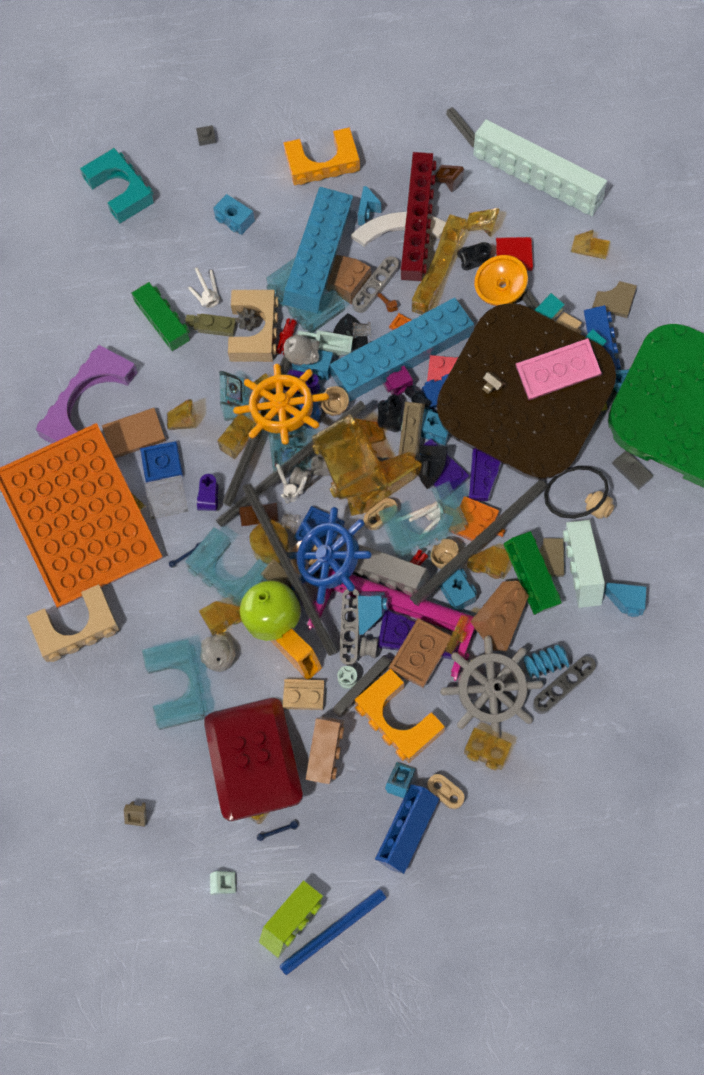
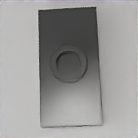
[612,451,653,490]

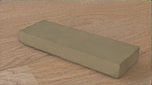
[398,402,425,460]

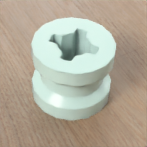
[337,666,358,689]

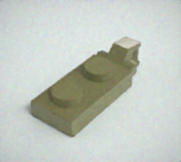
[185,314,236,337]

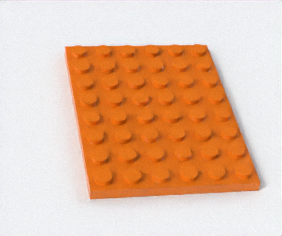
[0,423,163,608]

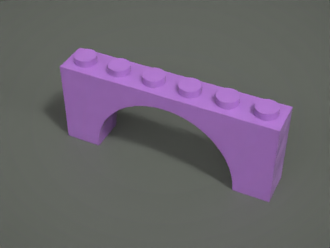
[36,345,138,444]

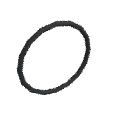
[544,466,609,519]

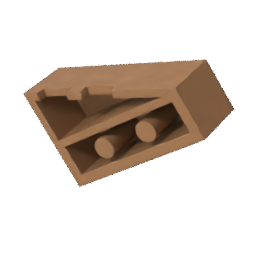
[470,581,529,651]

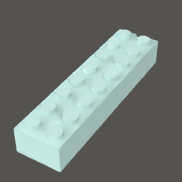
[473,119,607,216]

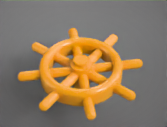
[233,364,329,445]

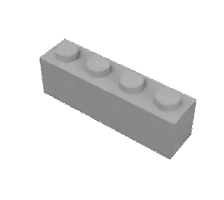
[353,544,430,596]

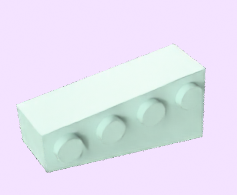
[563,520,605,608]

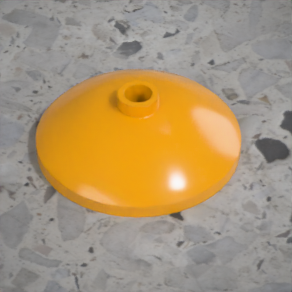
[474,255,528,306]

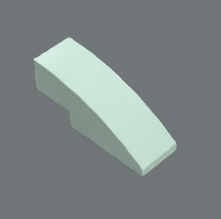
[298,330,353,356]

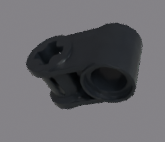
[456,242,492,271]
[377,394,402,433]

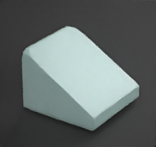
[210,871,236,895]

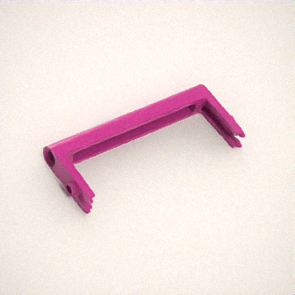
[307,567,475,681]

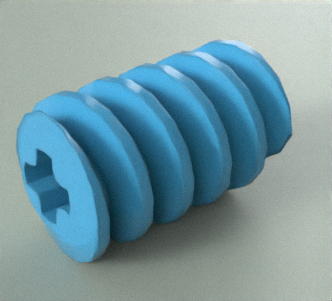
[524,645,569,678]

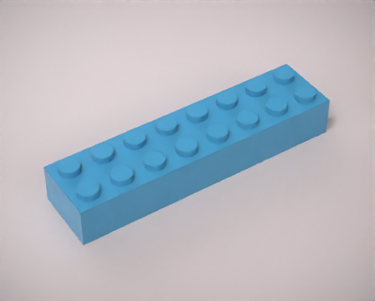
[283,187,353,314]
[330,297,474,402]

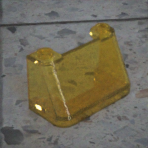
[312,414,389,500]

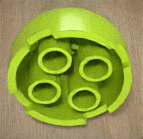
[240,581,301,641]

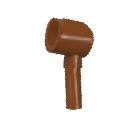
[378,293,398,312]

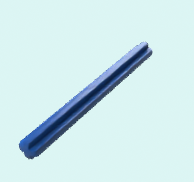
[279,889,386,975]

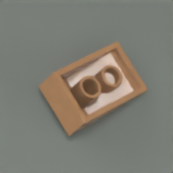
[325,254,371,304]

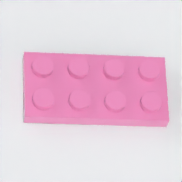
[516,339,602,400]

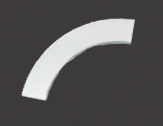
[351,212,449,247]

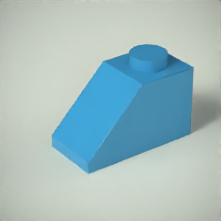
[604,583,646,617]
[358,591,389,635]

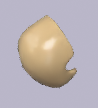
[320,386,349,416]
[430,539,460,569]

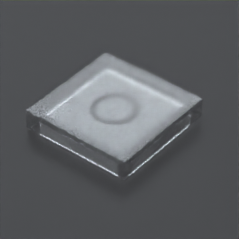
[144,475,188,519]

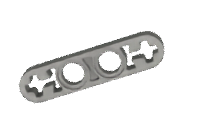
[353,256,399,313]
[340,589,360,665]

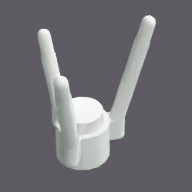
[188,267,220,308]
[276,464,307,504]
[395,502,444,539]

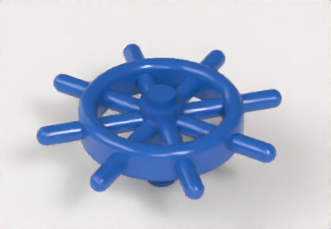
[286,507,372,605]

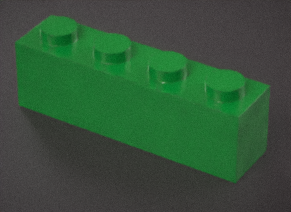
[131,282,190,352]
[503,531,562,615]

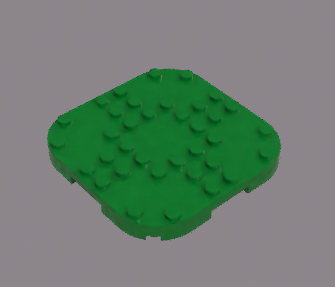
[608,324,704,488]

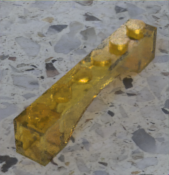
[412,214,466,315]

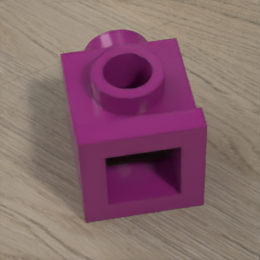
[383,366,413,396]

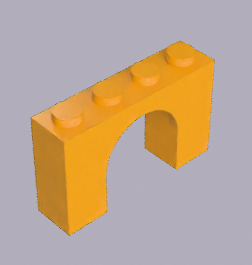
[283,127,360,186]
[355,669,445,763]

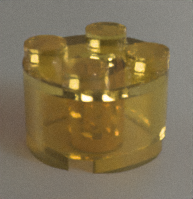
[249,520,290,564]

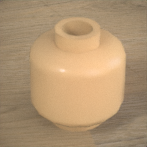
[585,491,615,519]

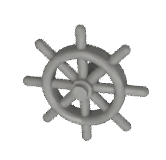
[440,636,544,741]

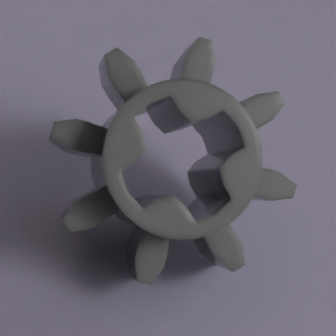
[235,307,258,331]

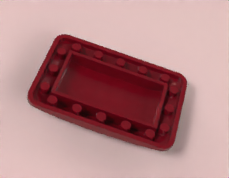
[204,698,303,821]

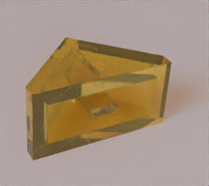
[167,399,196,430]

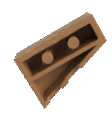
[305,716,345,784]

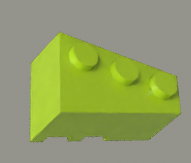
[259,880,323,958]

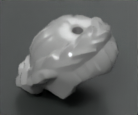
[284,334,320,366]
[200,634,236,672]

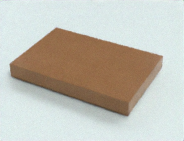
[102,408,166,459]
[389,618,453,688]

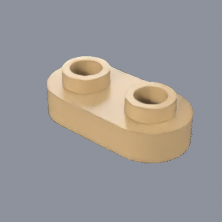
[364,498,397,530]
[428,774,464,810]

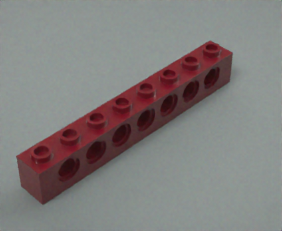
[401,152,437,281]

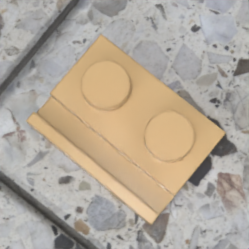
[283,679,324,710]

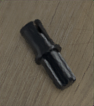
[405,385,431,410]

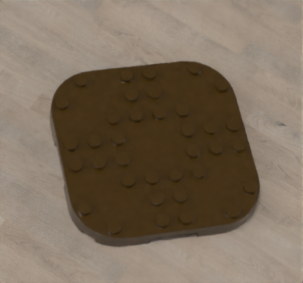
[437,303,616,480]

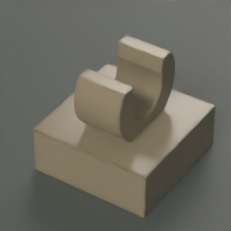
[482,372,506,394]
[124,801,147,827]

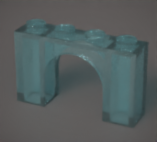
[266,257,345,333]
[378,481,468,557]
[185,527,268,609]
[142,639,209,730]

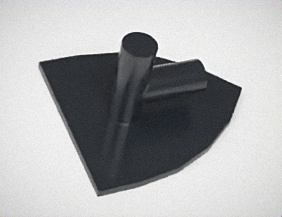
[333,313,368,350]
[415,445,448,489]

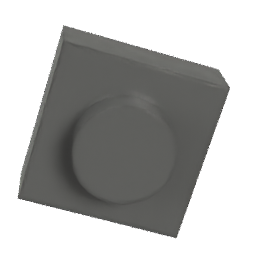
[196,125,216,146]

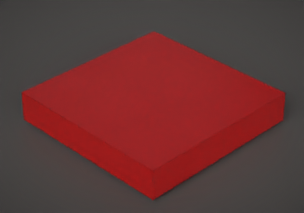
[496,237,533,271]

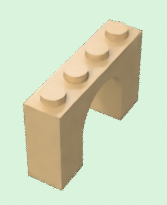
[228,290,279,362]
[26,584,119,662]

